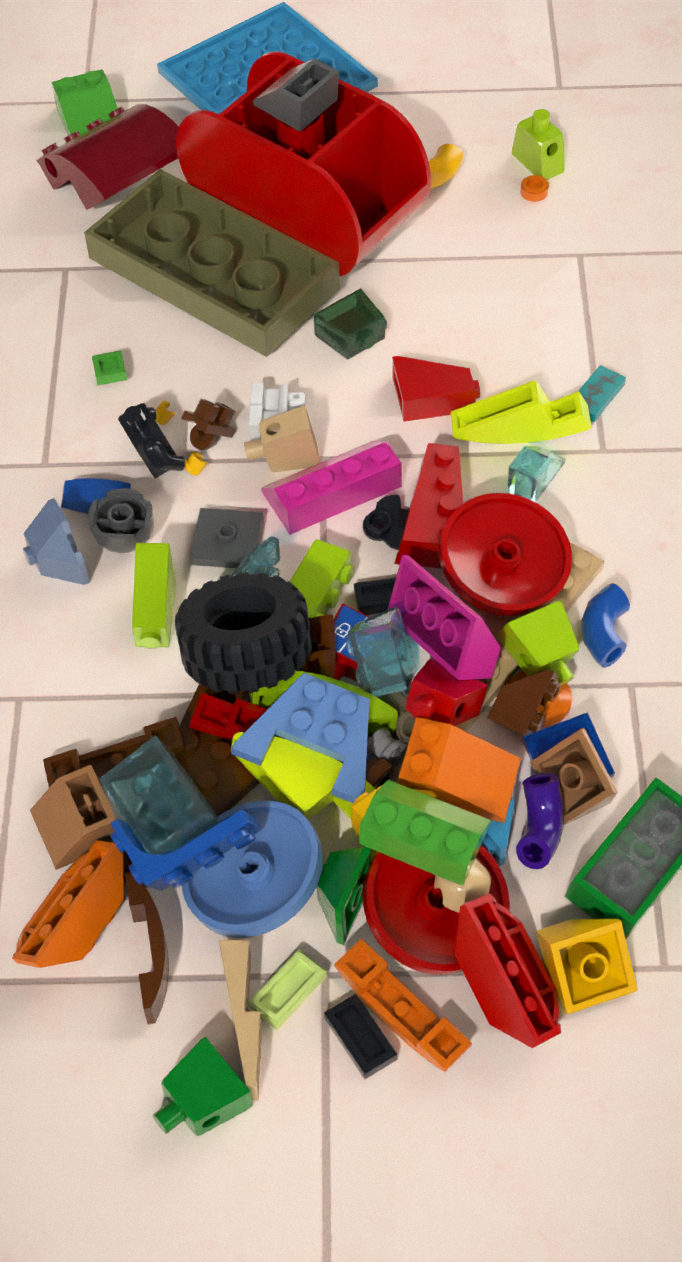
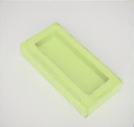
[248,949,327,1030]

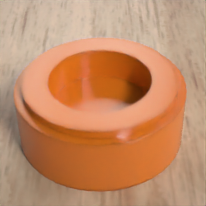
[520,175,549,202]

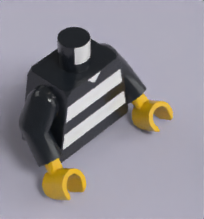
[118,401,207,479]

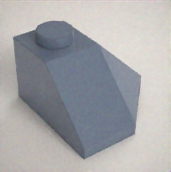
[22,498,90,585]

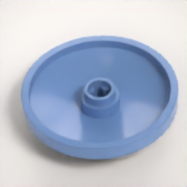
[182,800,323,938]

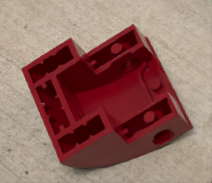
[36,104,179,210]

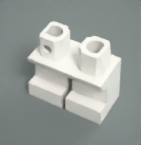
[249,382,306,441]

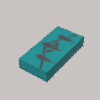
[579,365,626,422]

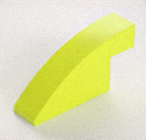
[451,380,592,444]
[231,732,375,820]

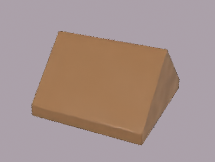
[530,728,618,825]

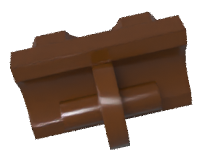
[181,398,236,450]

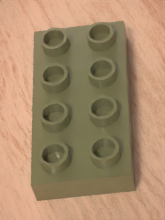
[84,169,340,357]

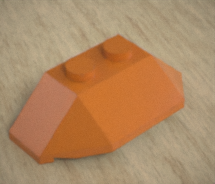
[12,840,124,968]

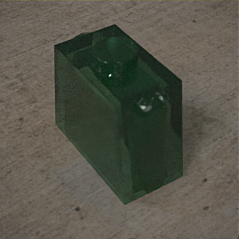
[313,288,387,360]

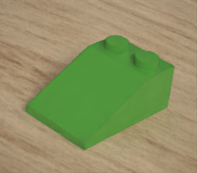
[51,69,118,135]

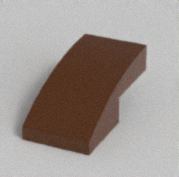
[299,614,336,678]

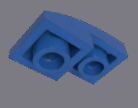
[61,478,131,514]

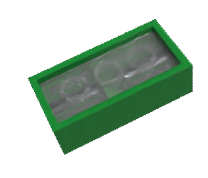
[564,777,682,939]

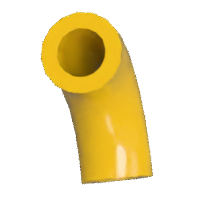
[429,144,464,189]

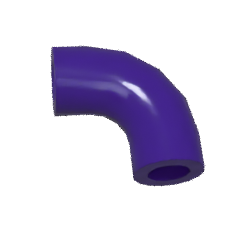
[516,773,563,870]

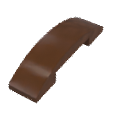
[43,717,185,787]
[125,873,169,1024]

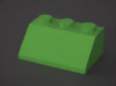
[359,780,491,886]

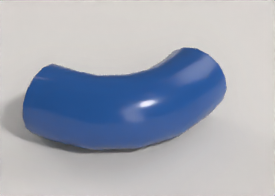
[581,583,630,668]

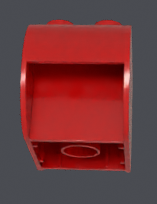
[176,52,431,277]

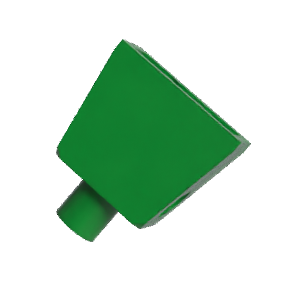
[153,1037,253,1136]

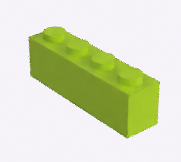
[289,539,354,618]

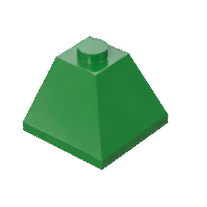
[317,847,371,945]

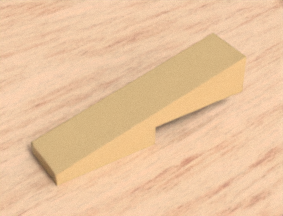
[219,940,262,1100]

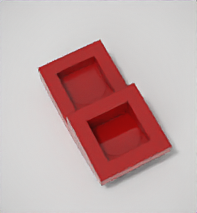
[189,693,268,739]

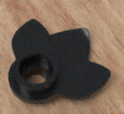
[362,495,408,550]

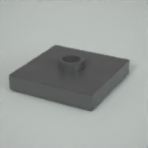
[190,508,264,570]

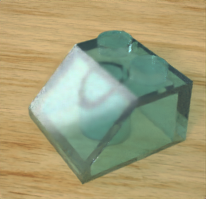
[346,606,417,697]

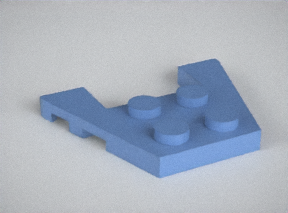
[231,673,369,803]

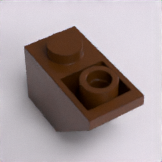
[487,669,561,738]

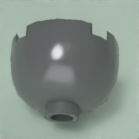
[88,488,154,554]

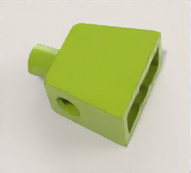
[511,109,564,180]
[497,600,579,686]

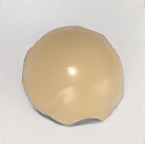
[434,859,491,913]

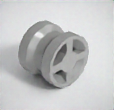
[367,728,407,769]

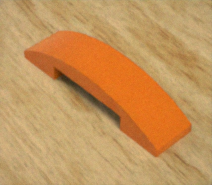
[334,939,472,1072]

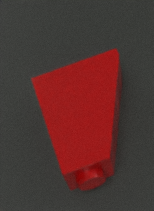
[392,356,480,422]

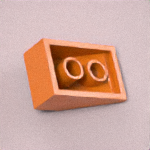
[398,717,521,823]

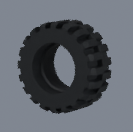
[175,572,312,694]

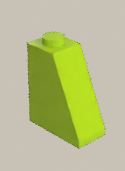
[132,543,176,649]

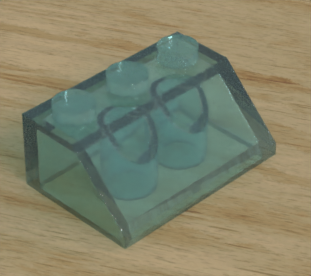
[98,735,221,855]

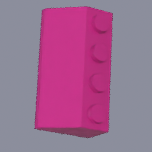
[261,441,402,535]
[386,555,501,680]

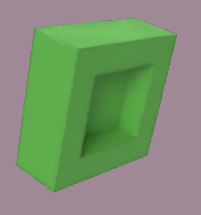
[92,350,127,385]

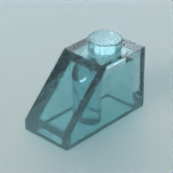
[507,446,566,502]

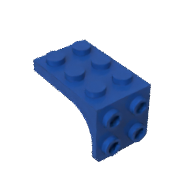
[110,809,262,891]

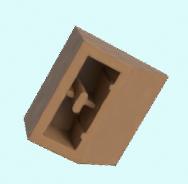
[30,765,117,870]

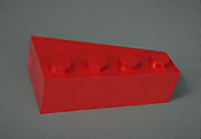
[394,443,463,569]

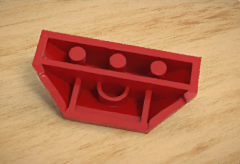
[454,893,561,1048]

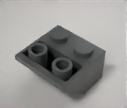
[253,58,339,132]

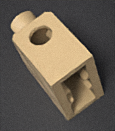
[244,405,320,472]

